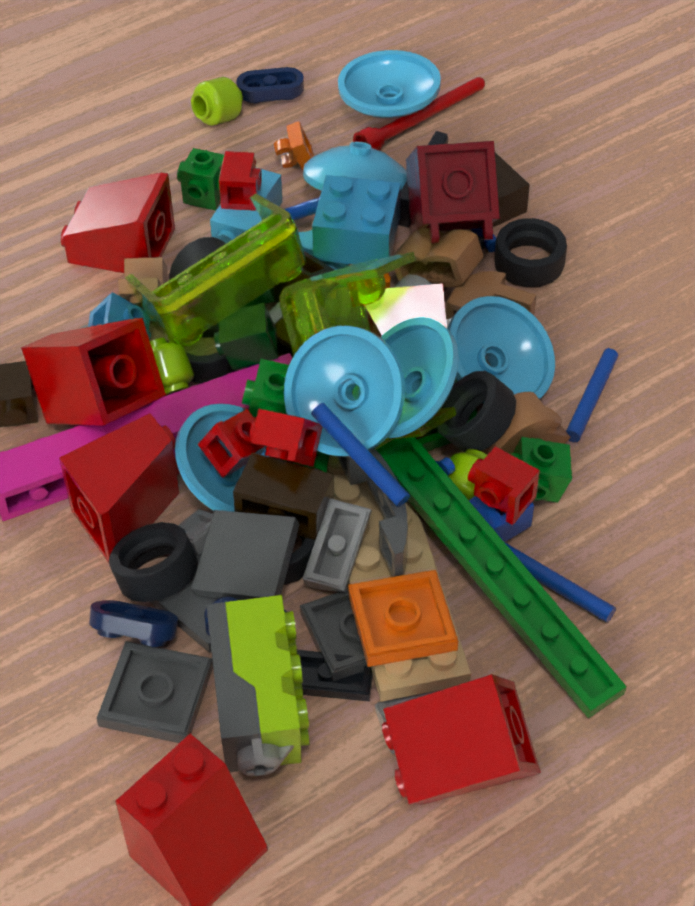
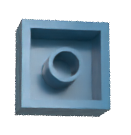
[312,175,401,268]

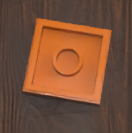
[348,570,459,667]

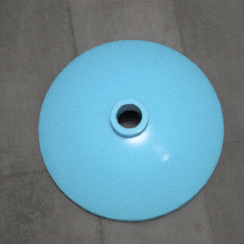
[338,50,441,118]
[303,142,407,191]
[447,296,555,404]
[353,317,458,438]
[284,326,405,456]
[175,404,269,512]

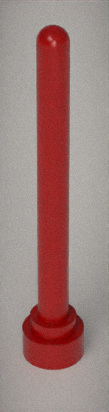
[353,77,485,151]

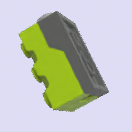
[206,595,310,776]

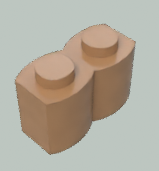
[391,228,484,287]

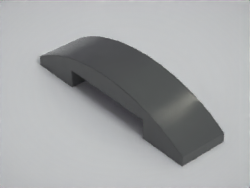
[337,448,408,577]

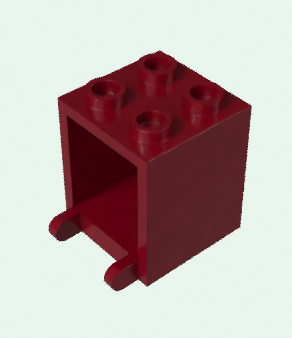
[406,141,500,244]

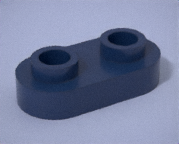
[236,67,304,104]
[89,600,178,647]

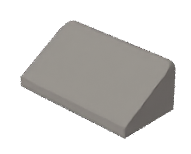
[303,498,372,592]

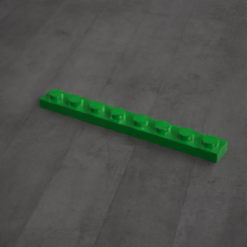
[376,433,627,719]

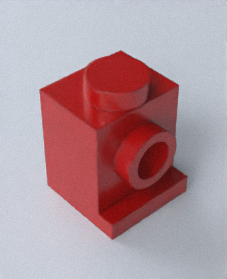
[219,151,262,211]
[198,409,266,478]
[249,409,323,467]
[468,446,540,525]

